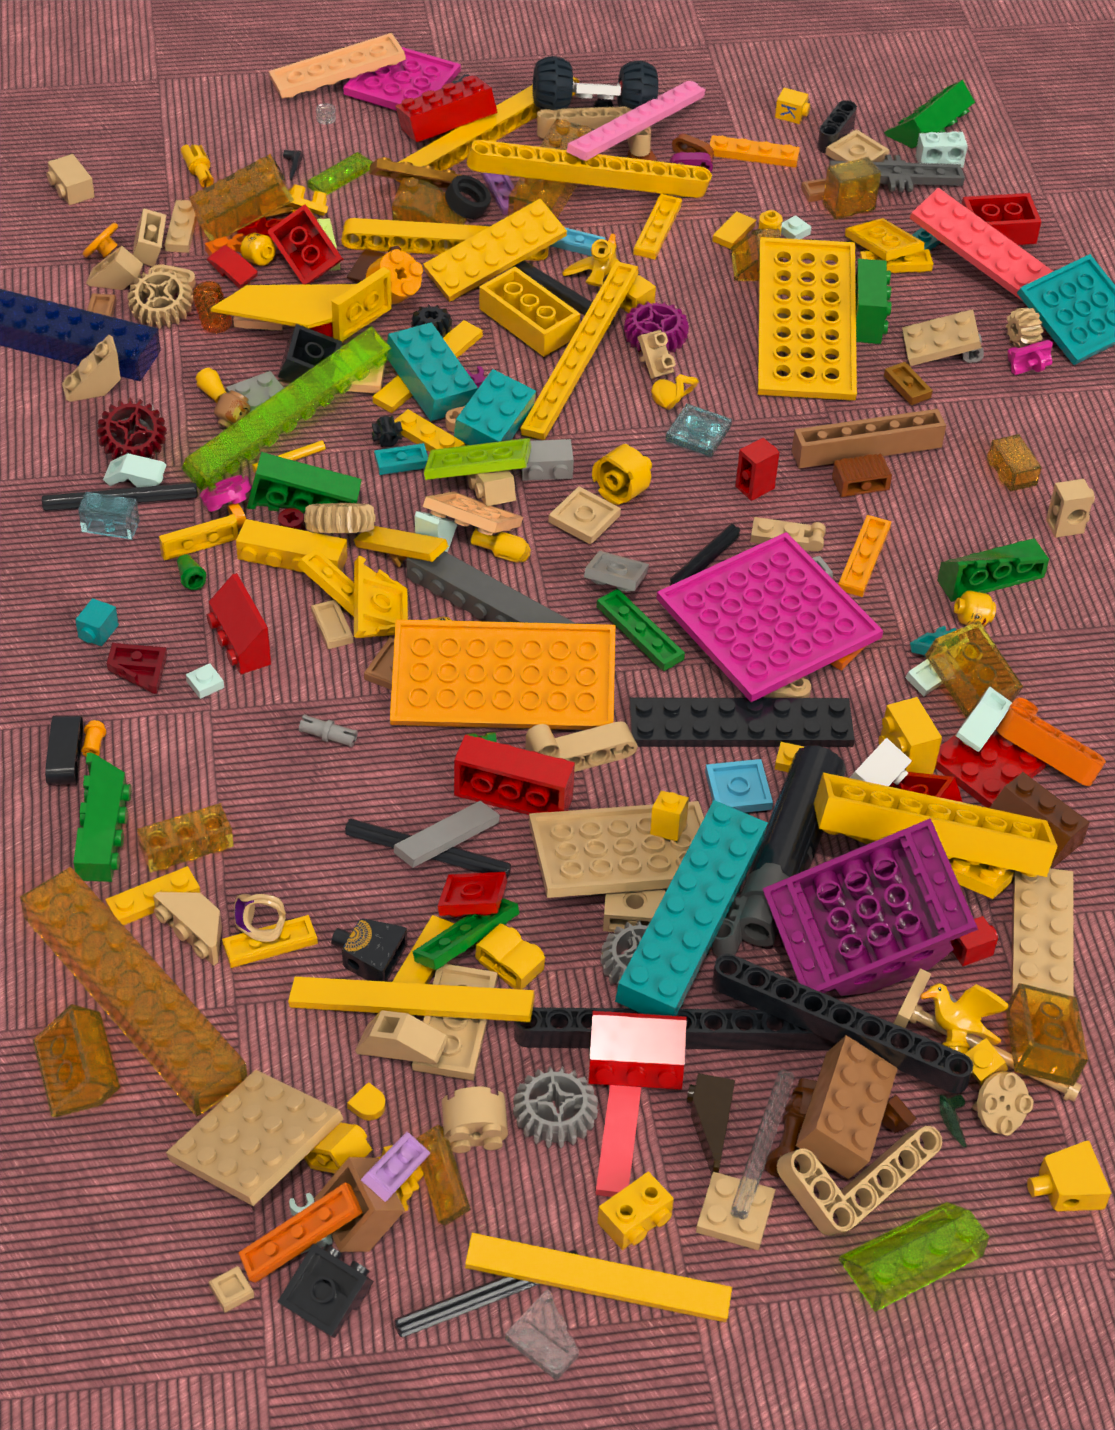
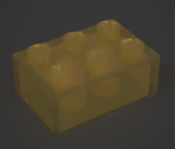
[925,621,1023,719]
[1005,983,1088,1086]

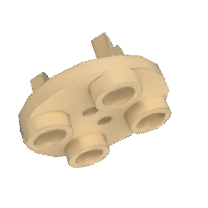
[972,1071,1033,1136]

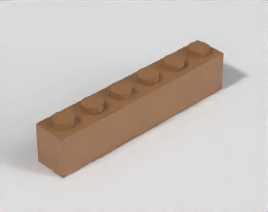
[791,409,946,469]

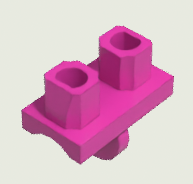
[1008,340,1053,375]

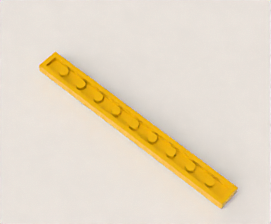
[521,261,639,440]

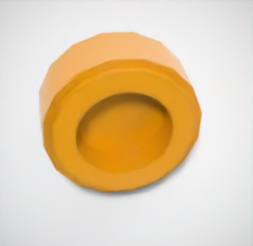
[226,503,246,529]

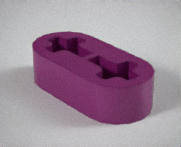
[670,153,713,172]

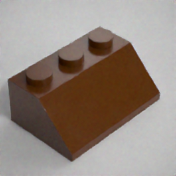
[990,772,1090,869]

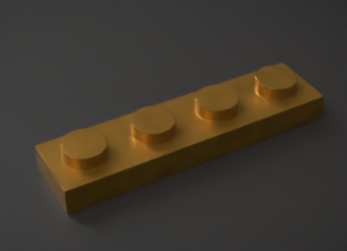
[369,157,460,189]

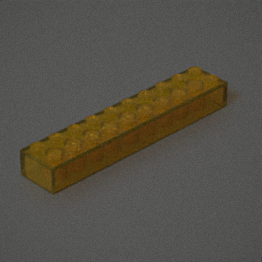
[20,866,248,1117]

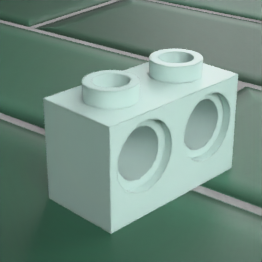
[916,131,968,168]

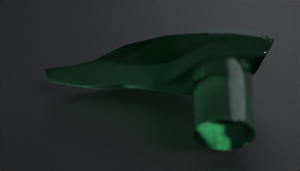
[939,1094,967,1148]

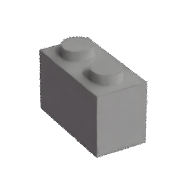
[521,439,574,481]

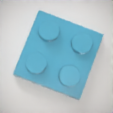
[705,759,773,813]

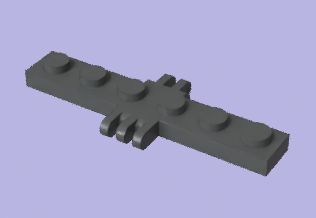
[828,154,965,192]

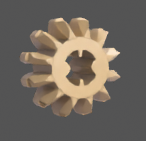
[1006,308,1043,348]

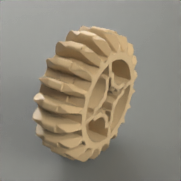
[128,268,194,330]
[304,503,375,533]

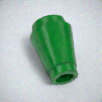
[177,554,206,590]

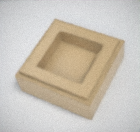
[209,1266,254,1313]

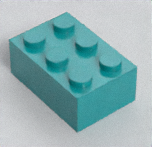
[454,369,536,445]

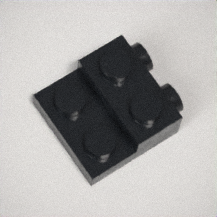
[277,1243,374,1338]

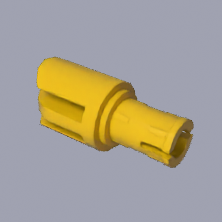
[181,145,214,187]
[471,529,531,563]

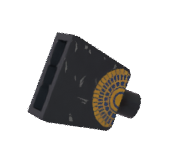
[331,918,407,982]

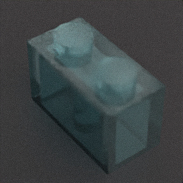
[78,492,140,540]

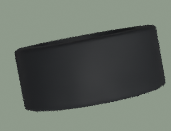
[445,175,491,219]

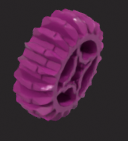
[624,301,689,353]

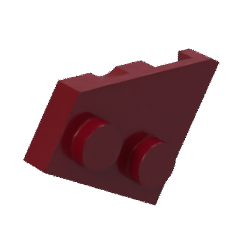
[107,643,167,694]

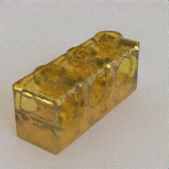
[137,803,234,873]

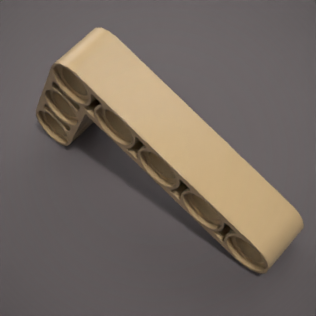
[537,107,651,157]
[777,1126,942,1235]

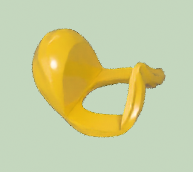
[651,374,699,410]

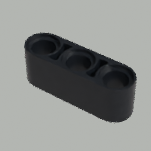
[817,100,857,153]
[45,715,83,785]

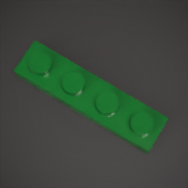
[596,589,685,672]
[413,898,520,970]

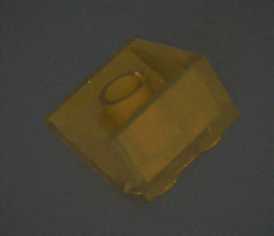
[731,228,783,281]

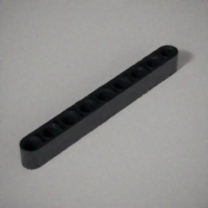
[712,954,973,1093]

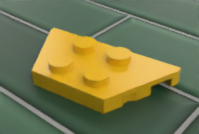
[354,556,408,638]

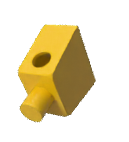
[1027,1141,1111,1211]

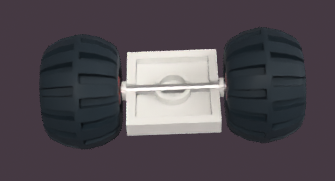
[533,56,658,110]

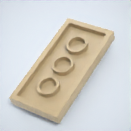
[412,964,498,1081]

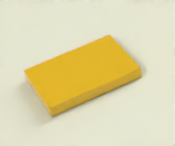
[845,218,924,261]

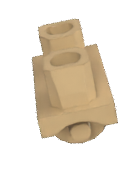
[638,330,676,379]

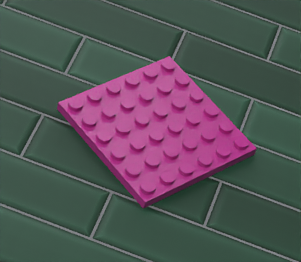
[656,532,883,702]

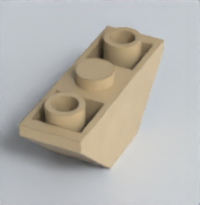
[62,335,121,402]
[153,892,222,966]
[355,1010,448,1064]

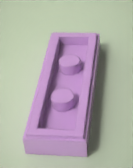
[361,1132,430,1202]

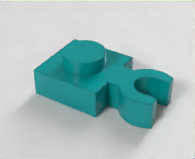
[910,626,958,658]

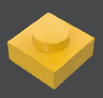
[774,742,804,772]

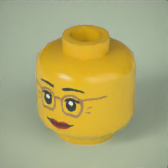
[241,233,276,266]
[954,590,996,628]

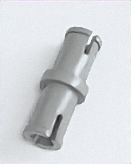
[299,714,358,748]

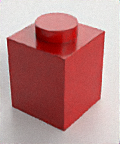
[950,916,998,967]

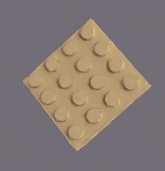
[166,1070,343,1206]

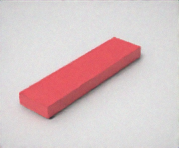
[596,1085,641,1197]

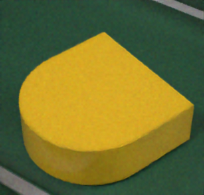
[347,1082,386,1121]

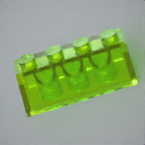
[839,1202,989,1312]

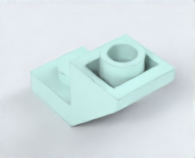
[103,454,167,487]
[956,687,1012,752]

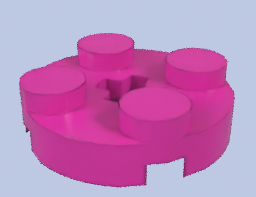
[200,475,252,512]

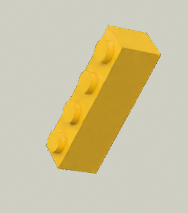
[236,519,348,572]

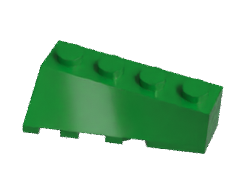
[884,79,975,148]
[937,538,1049,602]
[73,753,132,882]

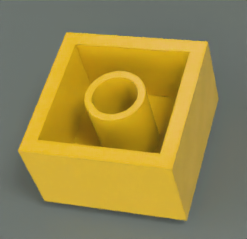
[878,697,942,774]

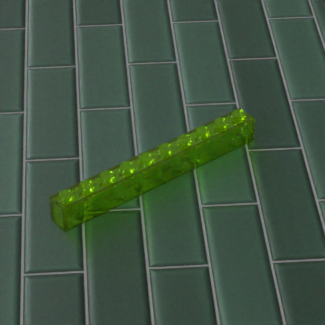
[182,326,391,491]

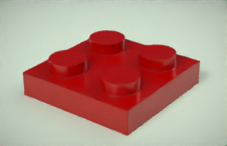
[437,872,507,917]

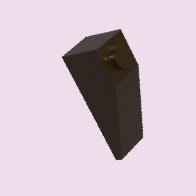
[686,1073,735,1175]

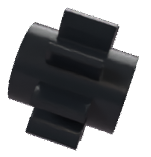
[371,416,403,447]

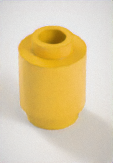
[757,210,783,241]

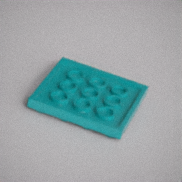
[1017,254,1115,365]

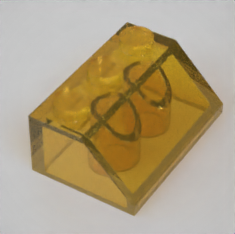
[33,1004,120,1117]

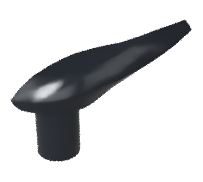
[283,150,303,180]

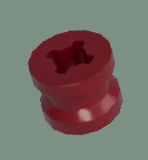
[278,508,305,531]

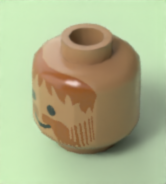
[214,390,251,430]

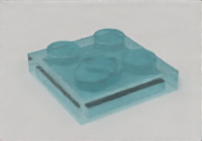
[666,403,732,457]

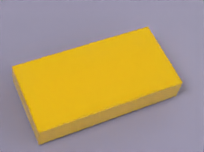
[712,211,756,250]

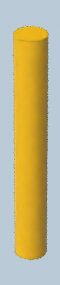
[252,440,326,473]

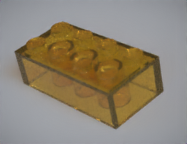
[189,154,294,241]

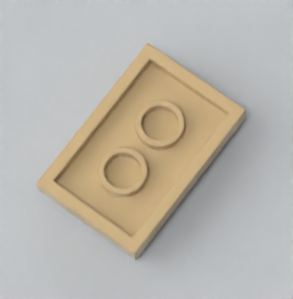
[902,309,982,366]

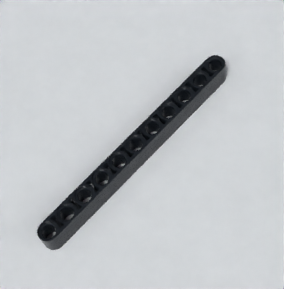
[514,1007,844,1051]

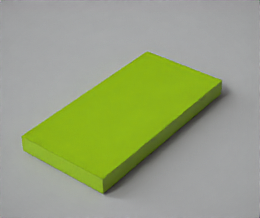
[424,438,532,480]

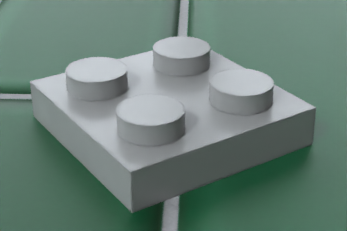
[226,371,294,424]
[584,551,649,592]

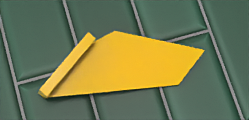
[211,267,392,342]

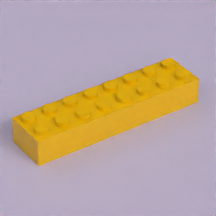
[814,772,1057,877]

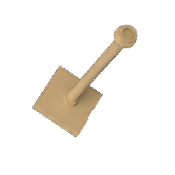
[894,968,1082,1102]

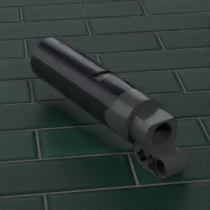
[711,746,846,957]

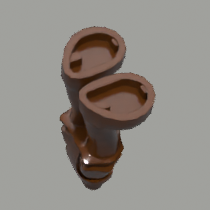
[765,1078,825,1178]

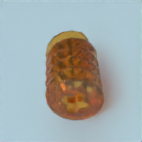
[193,281,232,333]

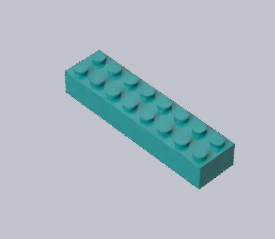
[615,800,768,1016]

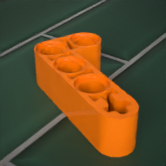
[997,697,1106,786]

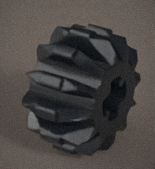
[411,304,452,338]

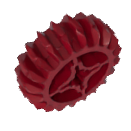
[97,398,167,460]

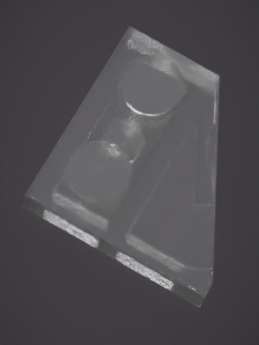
[505,1289,579,1381]

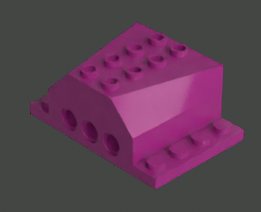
[762,818,978,996]

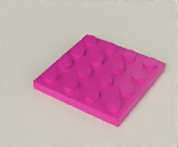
[343,47,461,111]

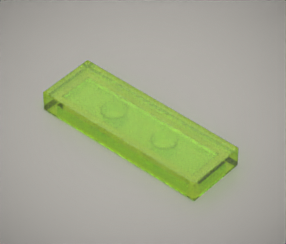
[307,152,373,195]

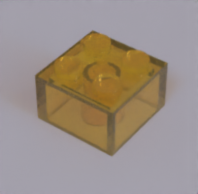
[823,157,881,220]

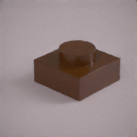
[882,1095,917,1134]

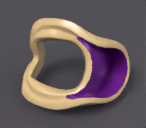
[234,894,286,942]

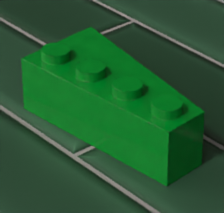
[247,452,362,514]

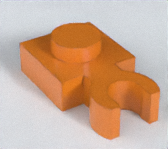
[205,234,244,256]

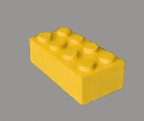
[479,267,580,357]

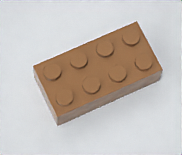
[796,1035,898,1179]

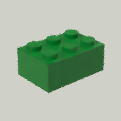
[855,259,892,344]

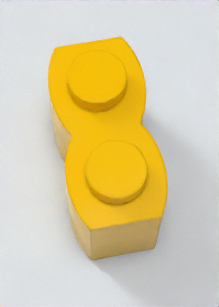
[475,924,545,990]

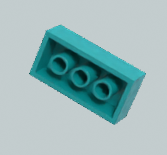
[385,322,478,421]

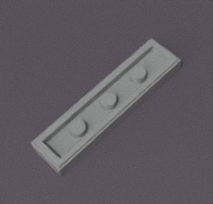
[394,801,500,868]

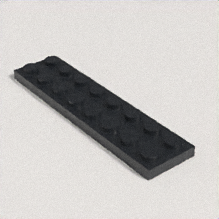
[629,697,855,747]

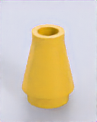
[196,368,227,403]

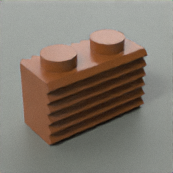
[832,453,892,497]

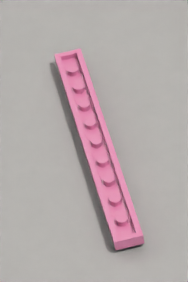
[567,81,705,161]

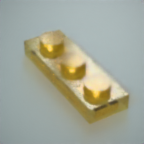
[416,1125,471,1226]

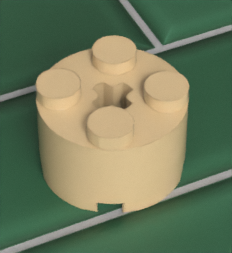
[442,1087,508,1153]

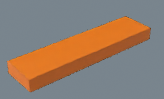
[238,1182,363,1283]

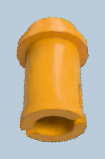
[81,720,107,757]

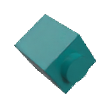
[75,598,119,647]

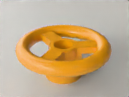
[82,223,118,258]

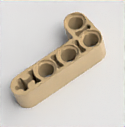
[525,721,638,772]

